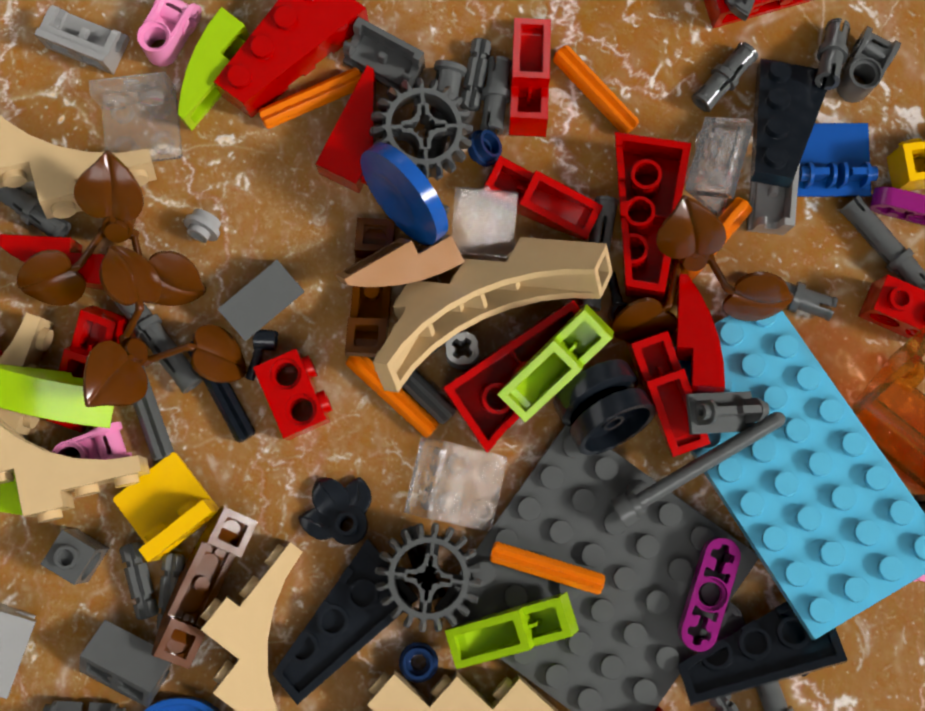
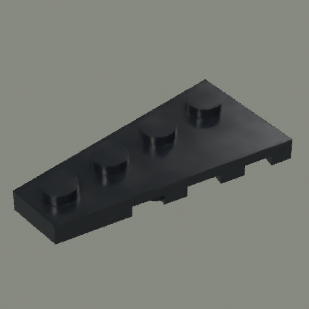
[750,58,827,188]
[272,538,419,705]
[678,601,848,706]

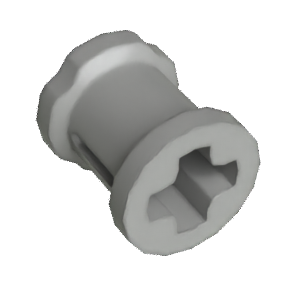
[445,332,479,370]

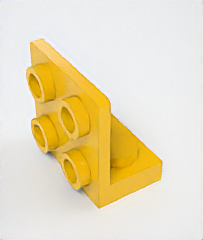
[113,452,219,562]

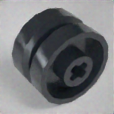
[553,359,656,455]

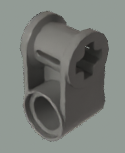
[837,25,901,103]

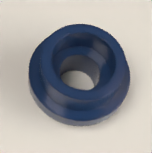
[468,130,502,167]
[399,642,438,683]

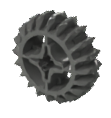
[369,77,473,181]
[375,523,483,632]

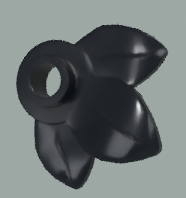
[298,477,372,545]

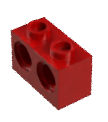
[858,274,925,346]
[253,349,333,440]

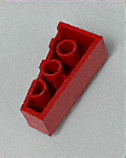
[213,0,369,118]
[615,132,692,302]
[441,300,580,453]

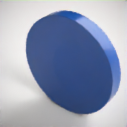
[360,142,448,245]

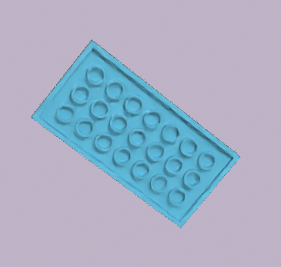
[674,311,925,641]

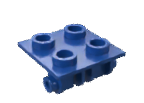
[797,123,878,197]

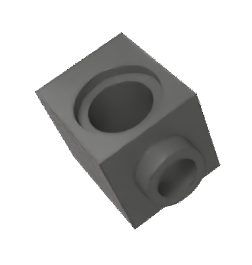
[41,528,110,585]

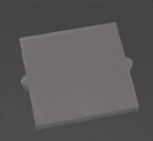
[452,186,518,259]

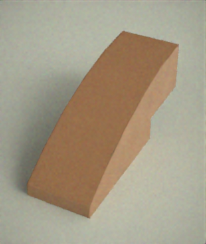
[335,234,465,287]

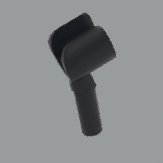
[608,272,628,322]
[245,330,278,381]

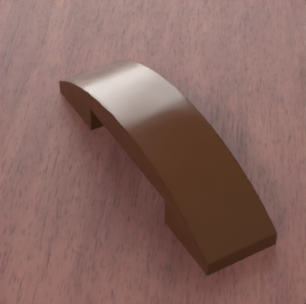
[345,218,395,357]
[151,506,258,669]

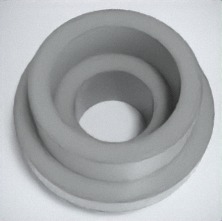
[183,209,221,243]

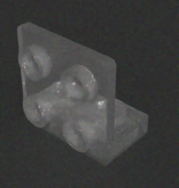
[88,71,183,162]
[685,117,753,216]
[404,437,507,532]

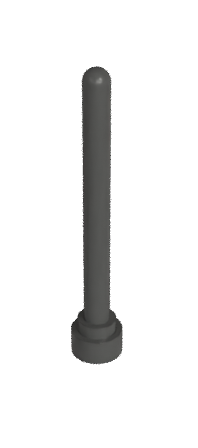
[611,411,786,528]

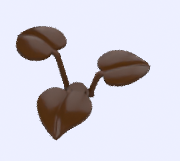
[17,150,206,306]
[611,195,794,342]
[83,246,247,407]

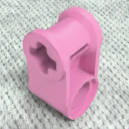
[137,0,202,67]
[51,422,132,460]

